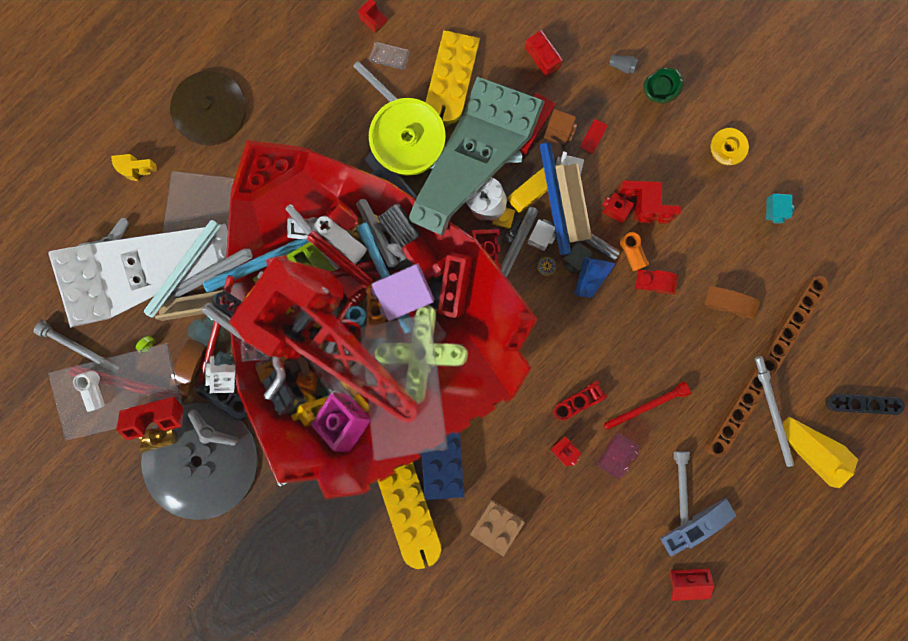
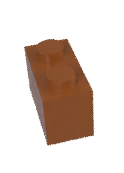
[544,109,577,146]

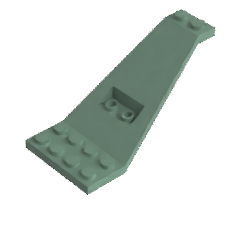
[408,77,545,235]

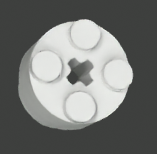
[466,177,507,221]

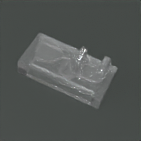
[369,42,410,70]

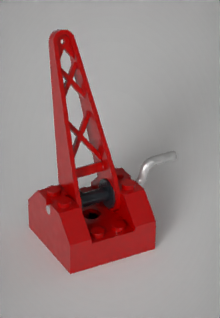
[229,257,420,423]

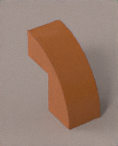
[705,286,760,320]
[170,339,206,397]

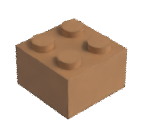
[470,498,525,557]

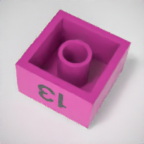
[311,393,371,452]

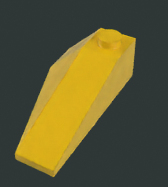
[775,417,858,488]

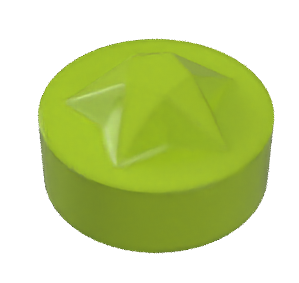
[136,335,155,354]

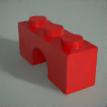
[116,397,184,440]

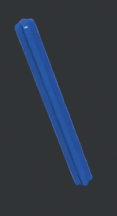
[540,142,571,255]

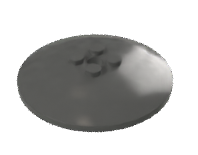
[141,403,258,520]

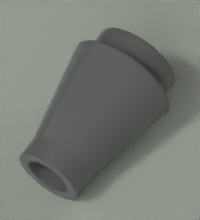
[609,55,639,75]

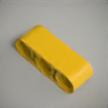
[507,167,548,213]

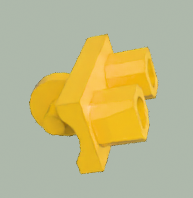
[291,393,328,427]

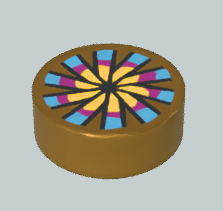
[537,257,557,277]

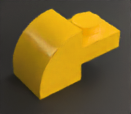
[111,154,157,181]

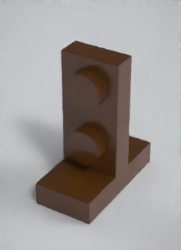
[255,355,310,384]

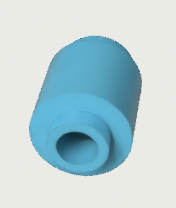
[346,306,367,330]

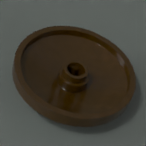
[170,71,247,146]

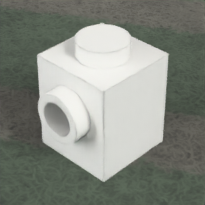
[528,219,556,251]

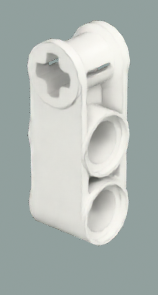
[313,216,367,265]

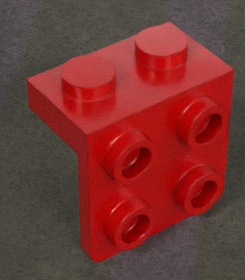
[402,236,453,280]

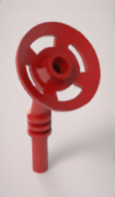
[320,280,375,343]

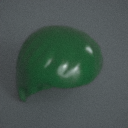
[643,67,684,104]

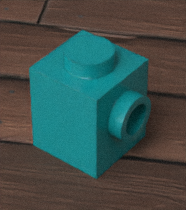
[766,194,794,224]

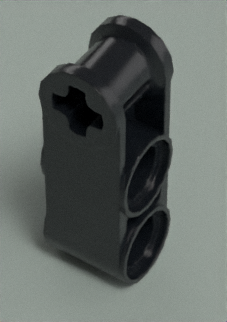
[195,376,248,420]

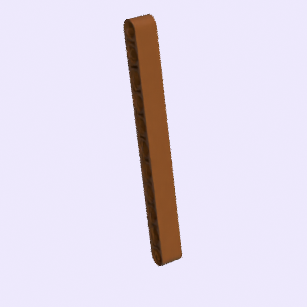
[705,276,828,457]

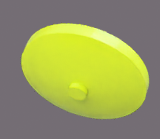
[369,98,446,176]

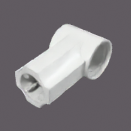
[73,371,105,412]

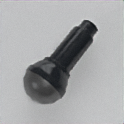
[503,217,523,243]

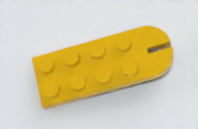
[426,30,480,128]
[377,462,441,569]

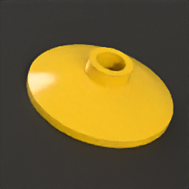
[710,128,749,165]

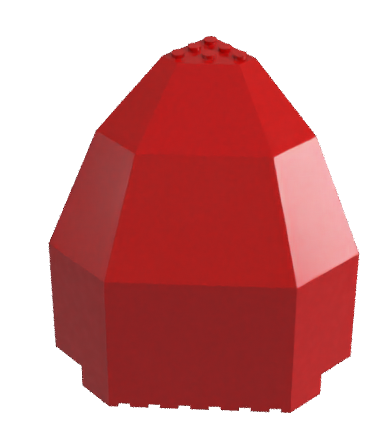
[226,140,538,499]

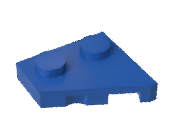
[574,257,615,298]

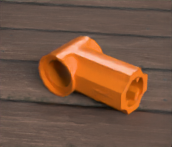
[620,232,649,271]

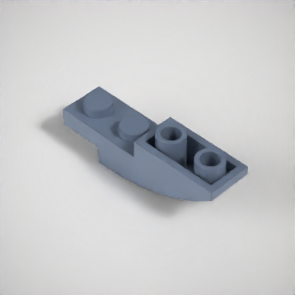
[660,498,736,556]

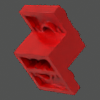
[616,180,681,224]

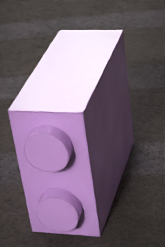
[371,263,435,321]

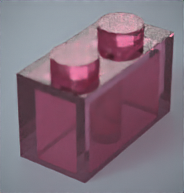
[596,433,639,479]

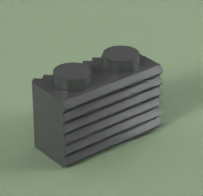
[378,204,421,248]

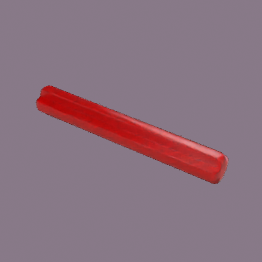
[307,230,373,288]

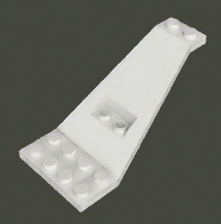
[48,224,228,328]

